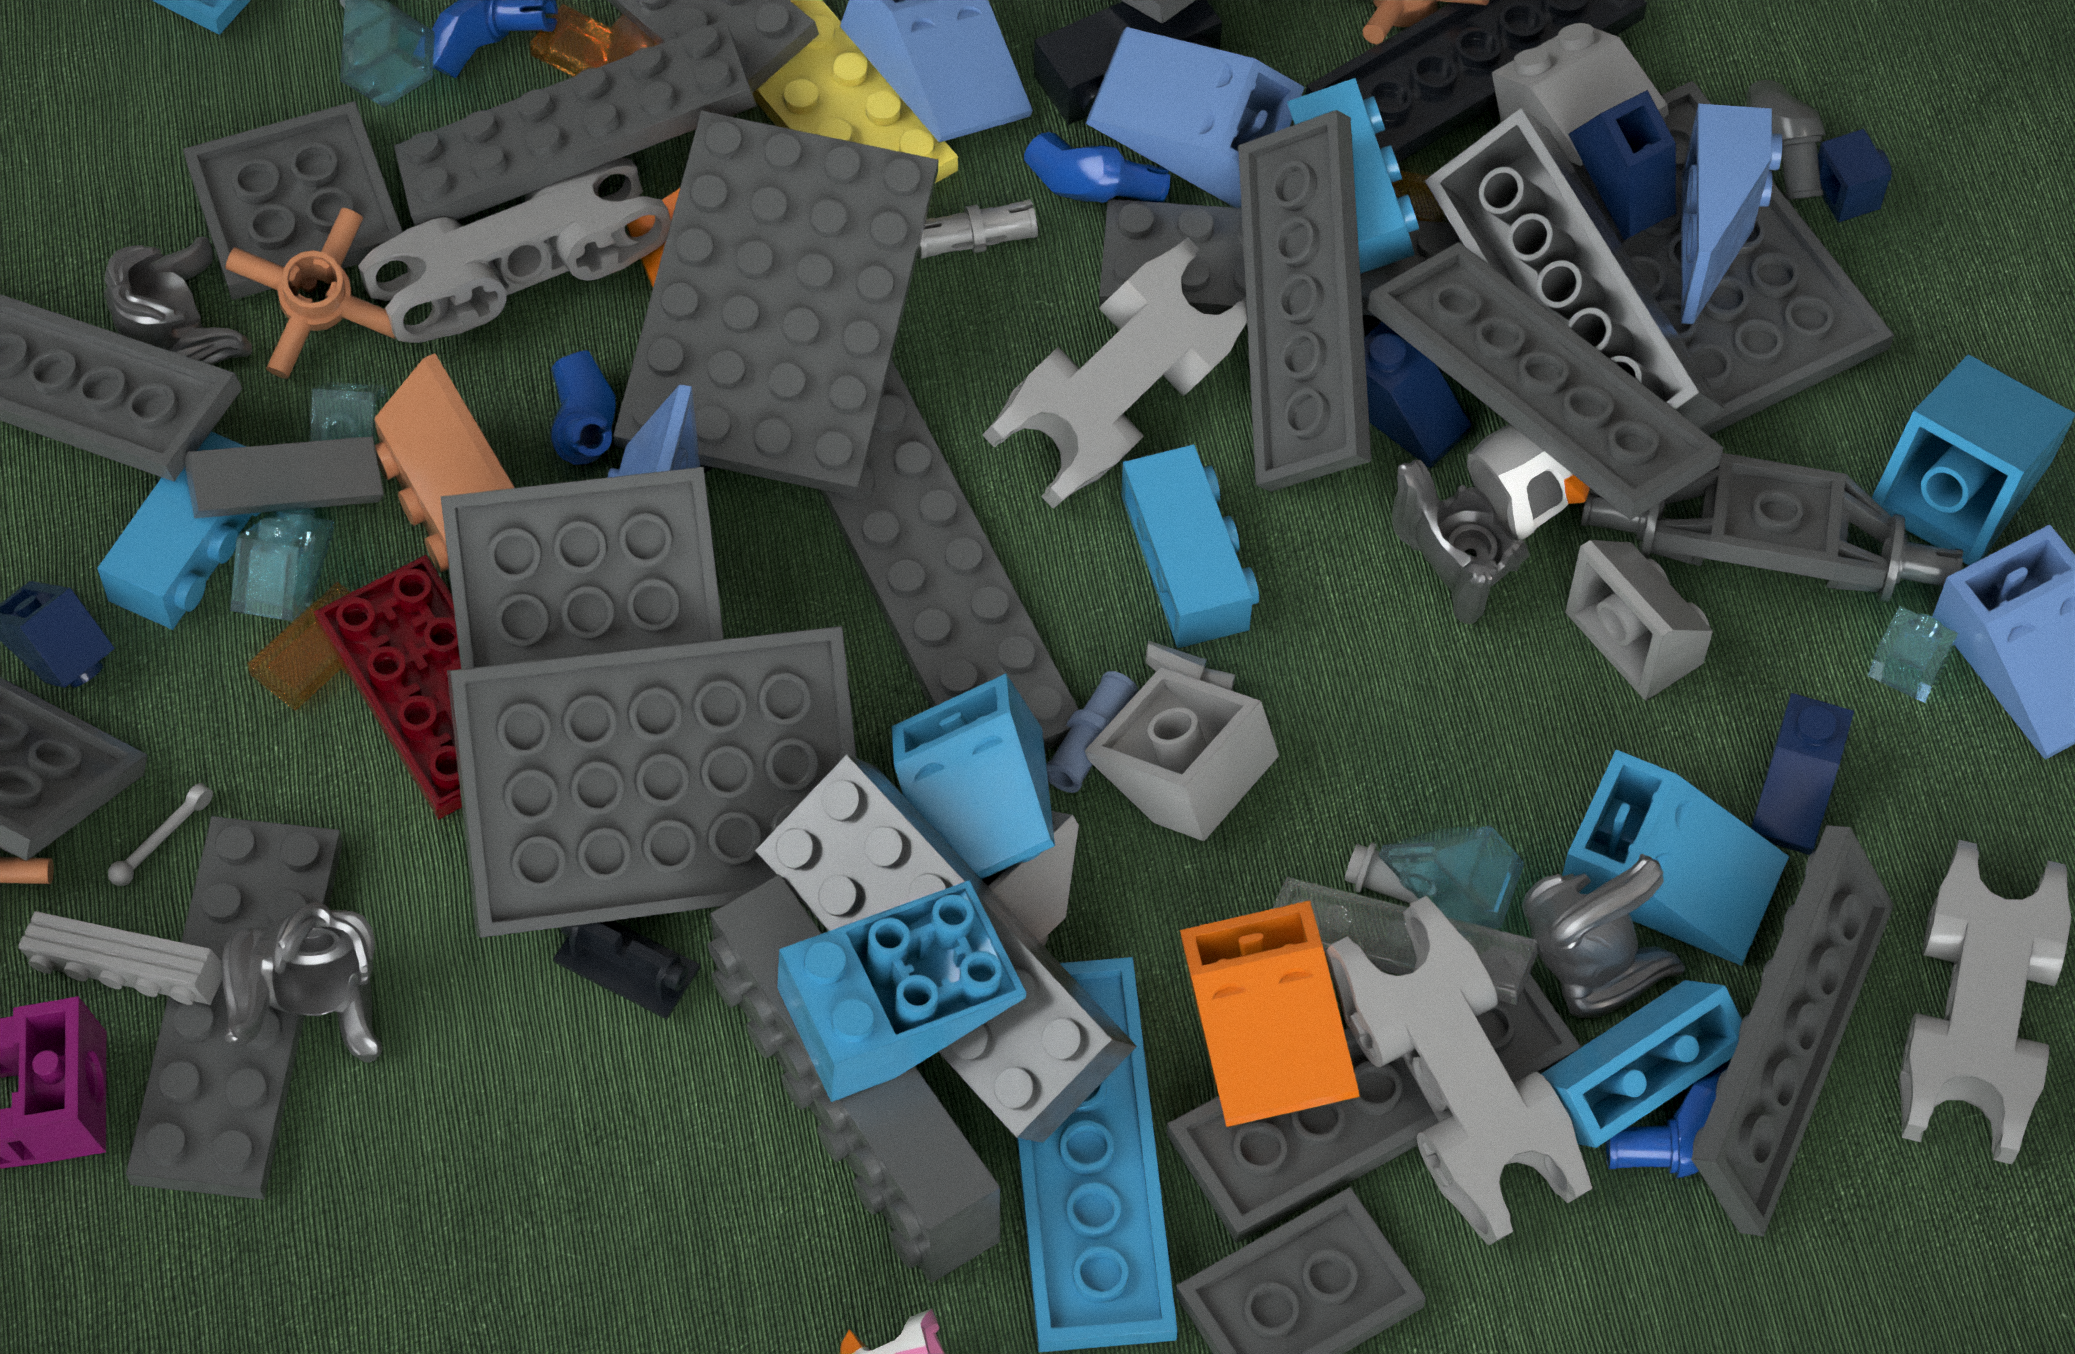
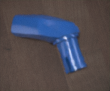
[418,0,558,79]
[1024,132,1170,203]
[550,350,616,465]
[1605,1061,1730,1179]

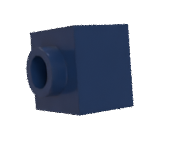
[1818,129,1892,223]

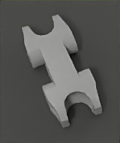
[358,158,671,343]
[982,237,1247,509]
[1898,840,2071,1165]
[1325,896,1592,1246]

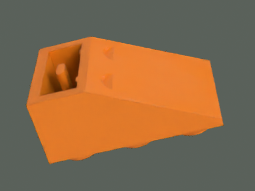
[1180,900,1360,1127]

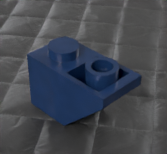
[1568,90,1676,240]

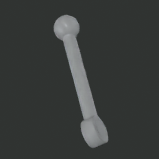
[108,783,213,886]

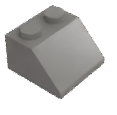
[1492,23,1669,166]
[1565,540,1713,701]
[1085,667,1279,841]

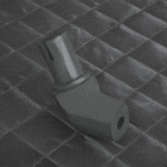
[1746,79,1826,200]

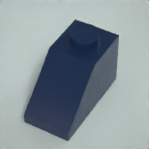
[1364,322,1471,469]
[0,581,115,688]
[1751,693,1854,855]

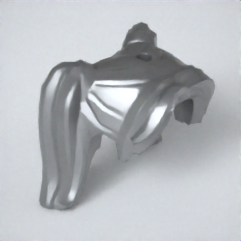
[104,237,252,365]
[1392,460,1530,624]
[1522,854,1685,1018]
[222,902,383,1063]

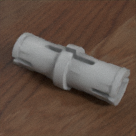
[918,199,1038,259]

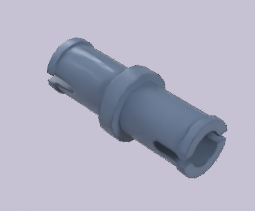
[1046,671,1139,793]

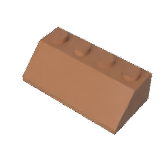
[374,353,515,573]

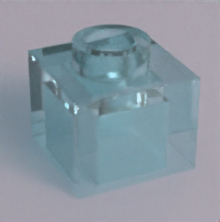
[1868,606,1958,703]

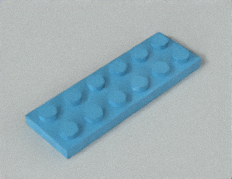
[1017,957,1177,1353]

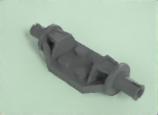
[1581,453,1963,602]

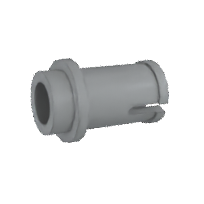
[1344,842,1431,904]

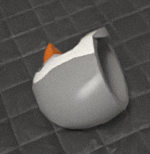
[1467,424,1590,540]

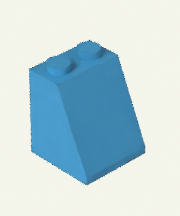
[1872,354,2075,565]

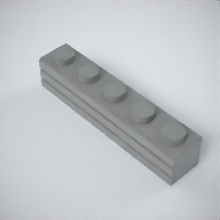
[18,911,222,1005]

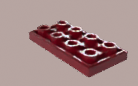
[314,555,462,820]

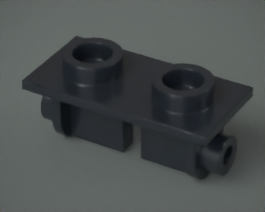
[553,921,701,1020]

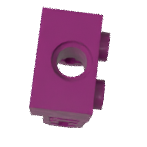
[0,996,107,1169]

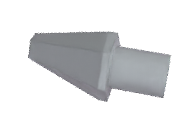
[1145,640,1236,691]

